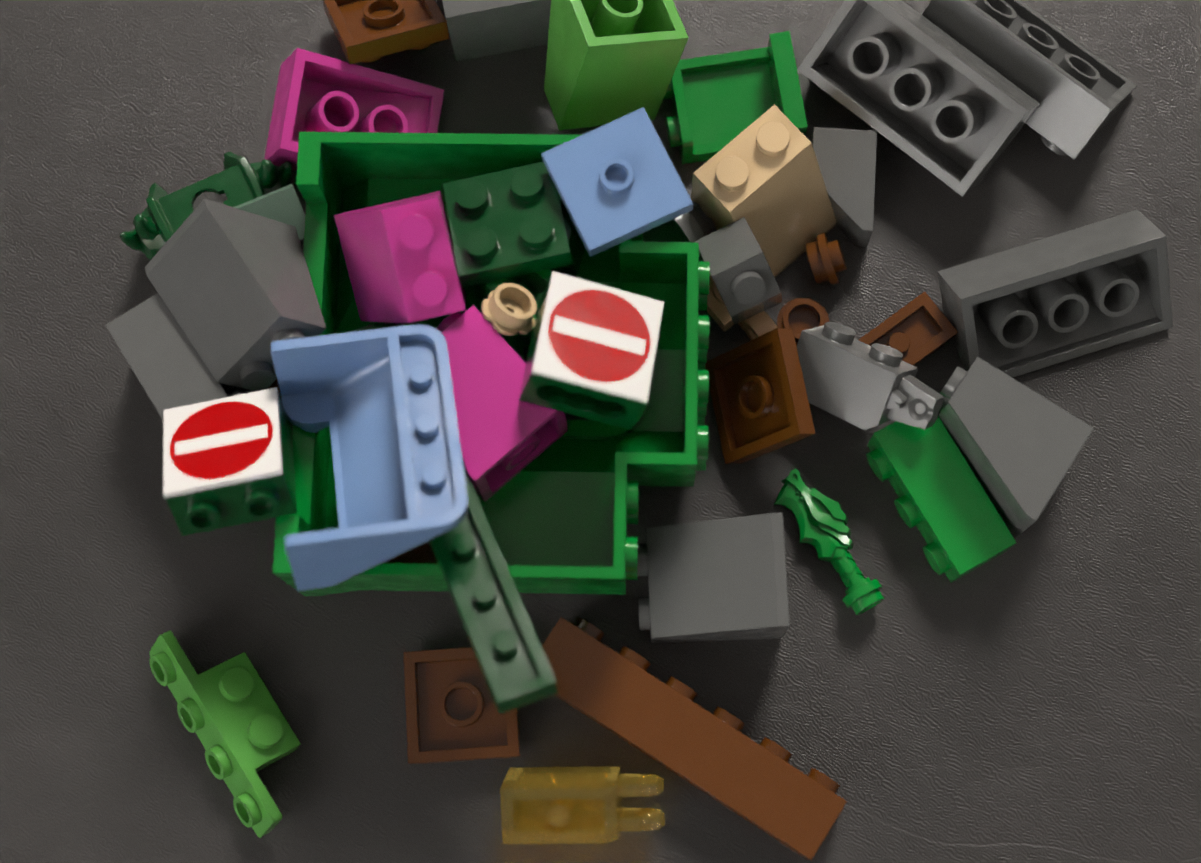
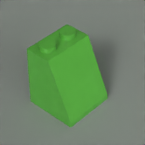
[544,0,689,130]

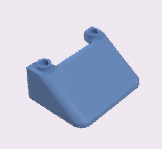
[270,324,468,591]

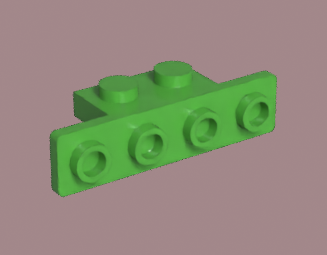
[149,630,301,838]

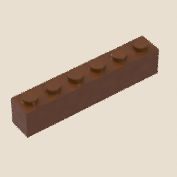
[541,616,847,860]

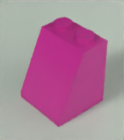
[334,190,466,323]
[436,305,568,502]

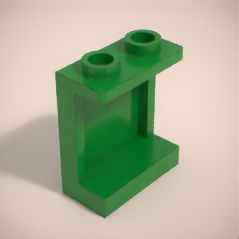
[663,31,808,164]

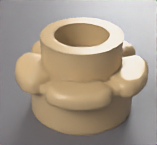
[481,283,537,336]

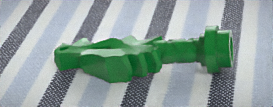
[774,469,885,616]

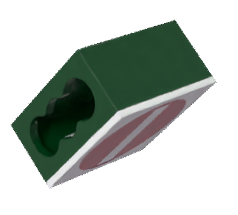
[519,271,664,430]
[163,387,297,536]

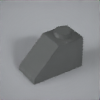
[810,127,877,248]
[695,217,783,325]

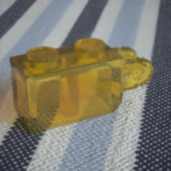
[500,766,665,844]

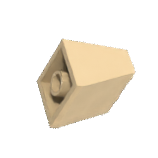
[691,104,837,278]

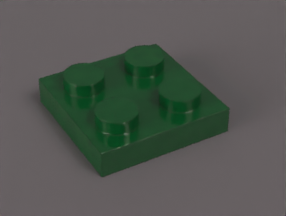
[443,162,573,288]

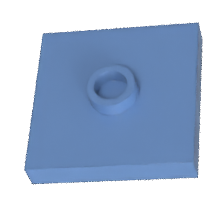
[541,107,693,257]

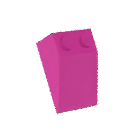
[264,48,444,171]

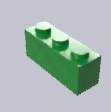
[866,416,1017,583]

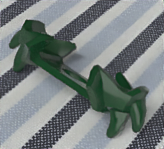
[120,152,293,261]

